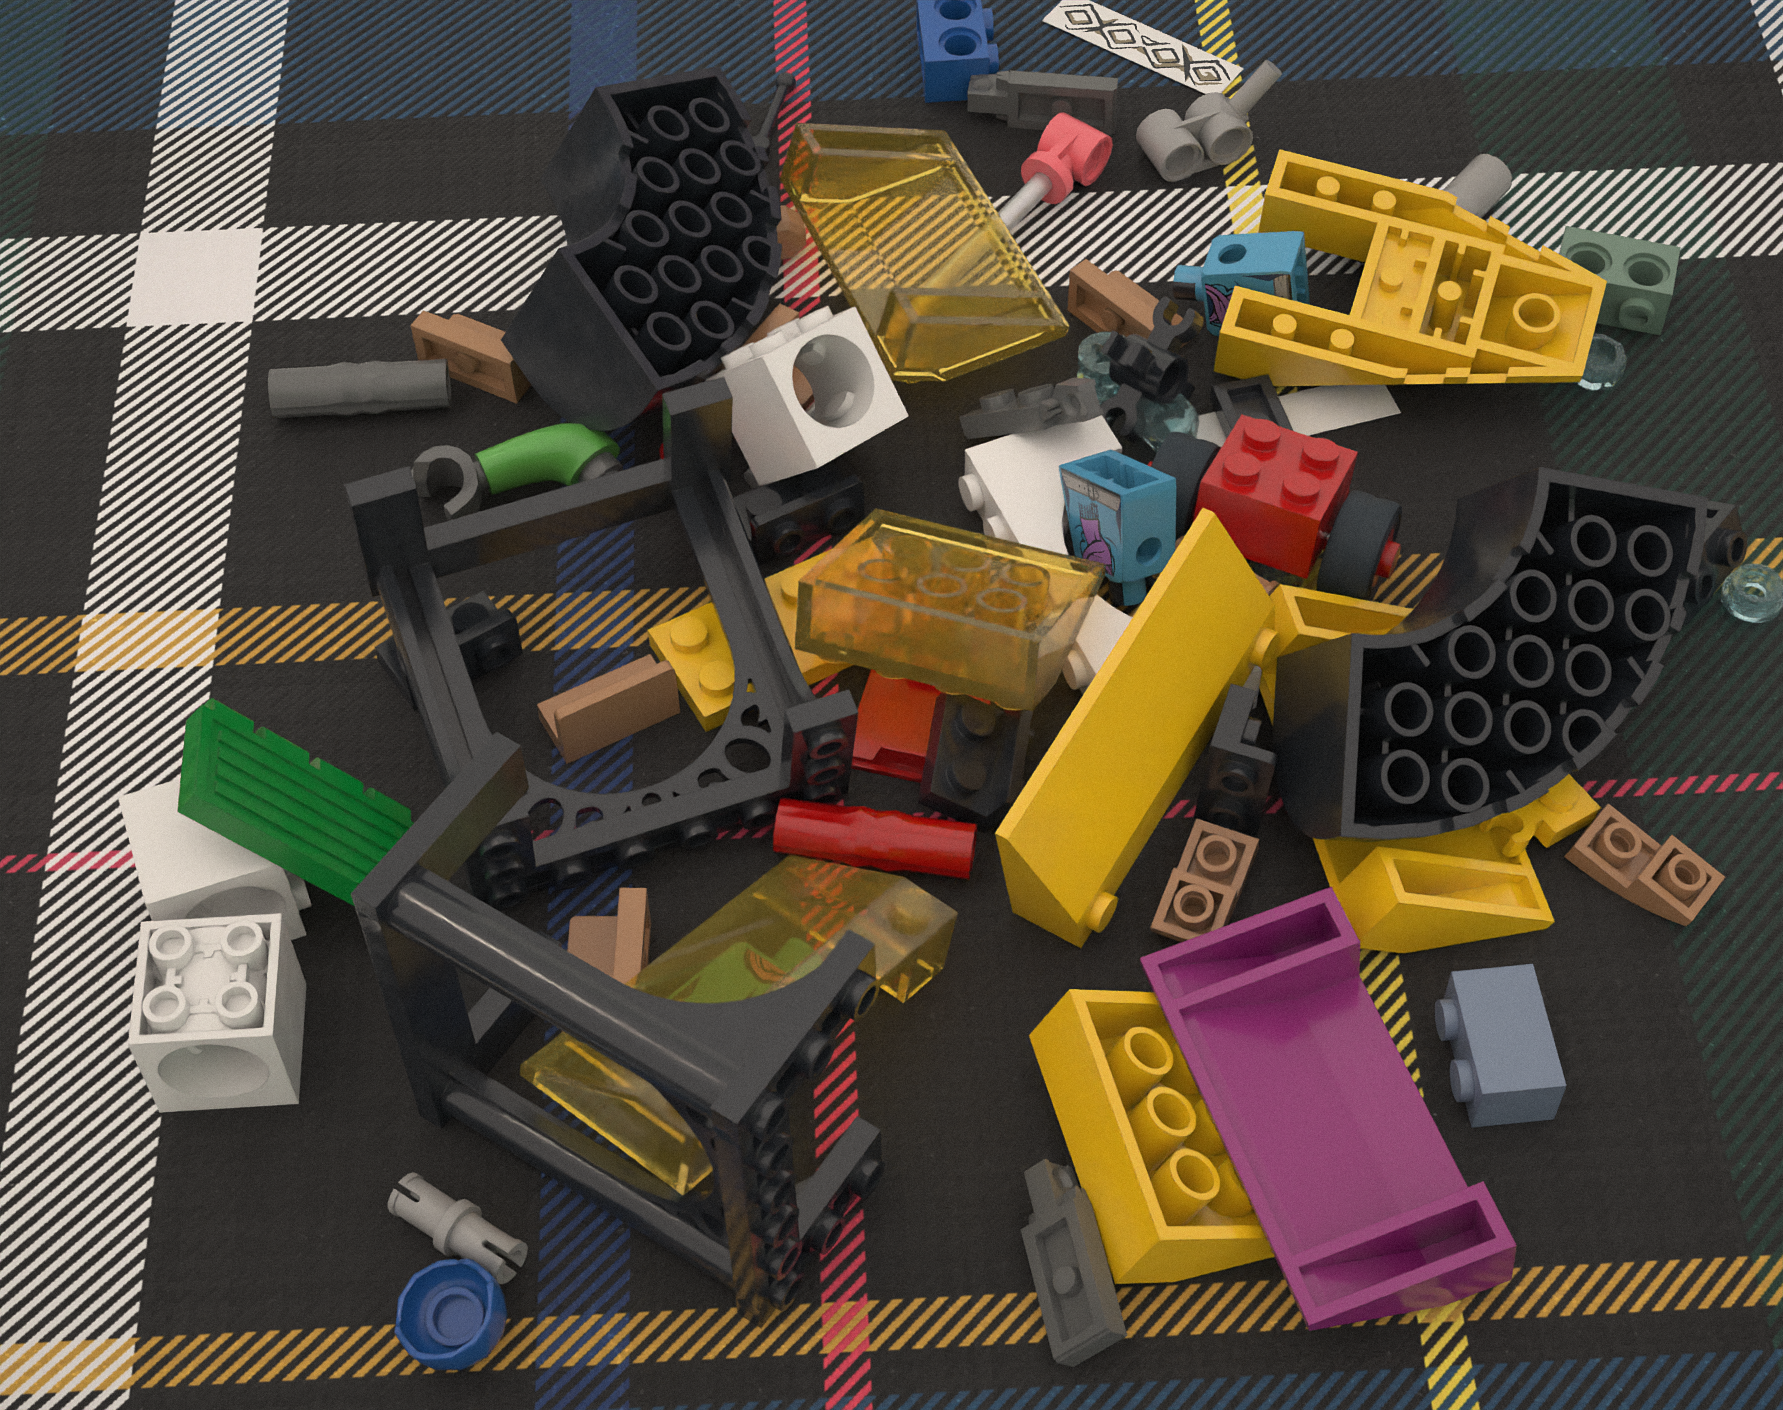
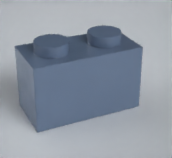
[1435,964,1566,1128]

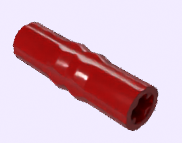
[773,798,977,880]

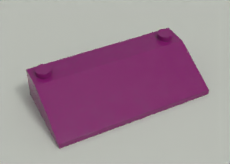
[1140,887,1517,1331]

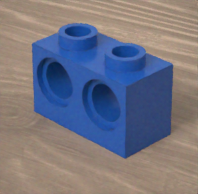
[916,0,999,103]

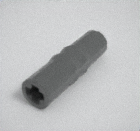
[268,359,452,418]

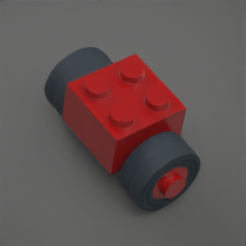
[1147,414,1402,601]

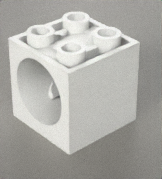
[706,306,909,486]
[118,779,312,940]
[128,913,307,1113]

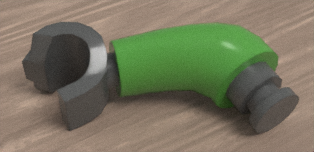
[411,423,623,521]

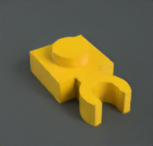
[1479,774,1601,858]

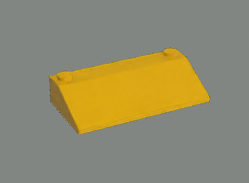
[995,508,1280,948]
[1259,584,1555,953]

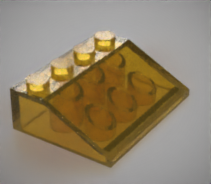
[795,509,1106,712]

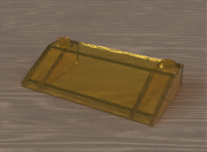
[780,123,1070,383]
[520,855,958,1196]

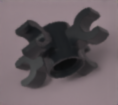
[1100,296,1204,443]

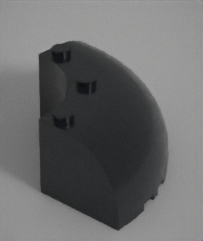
[501,66,782,431]
[1273,467,1708,842]

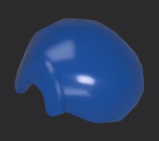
[394,1258,508,1370]

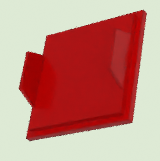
[851,657,995,783]

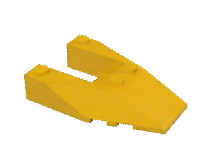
[1213,149,1607,386]

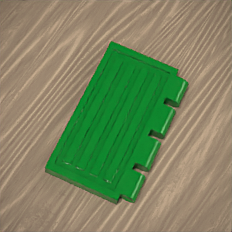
[177,698,414,906]

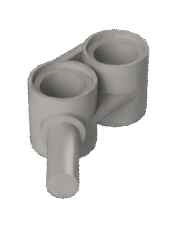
[1136,60,1282,182]

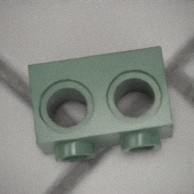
[1559,226,1681,335]

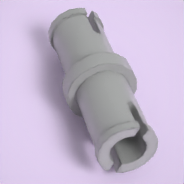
[388,1172,528,1284]

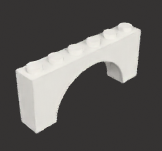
[959,415,1262,709]

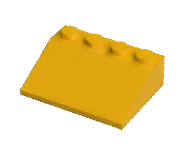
[1029,989,1275,1284]

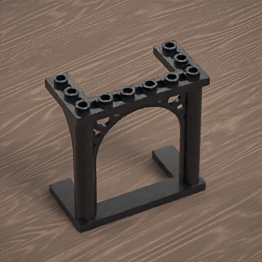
[344,377,858,910]
[351,732,886,1329]

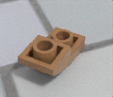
[1564,804,1725,926]
[1151,818,1259,942]

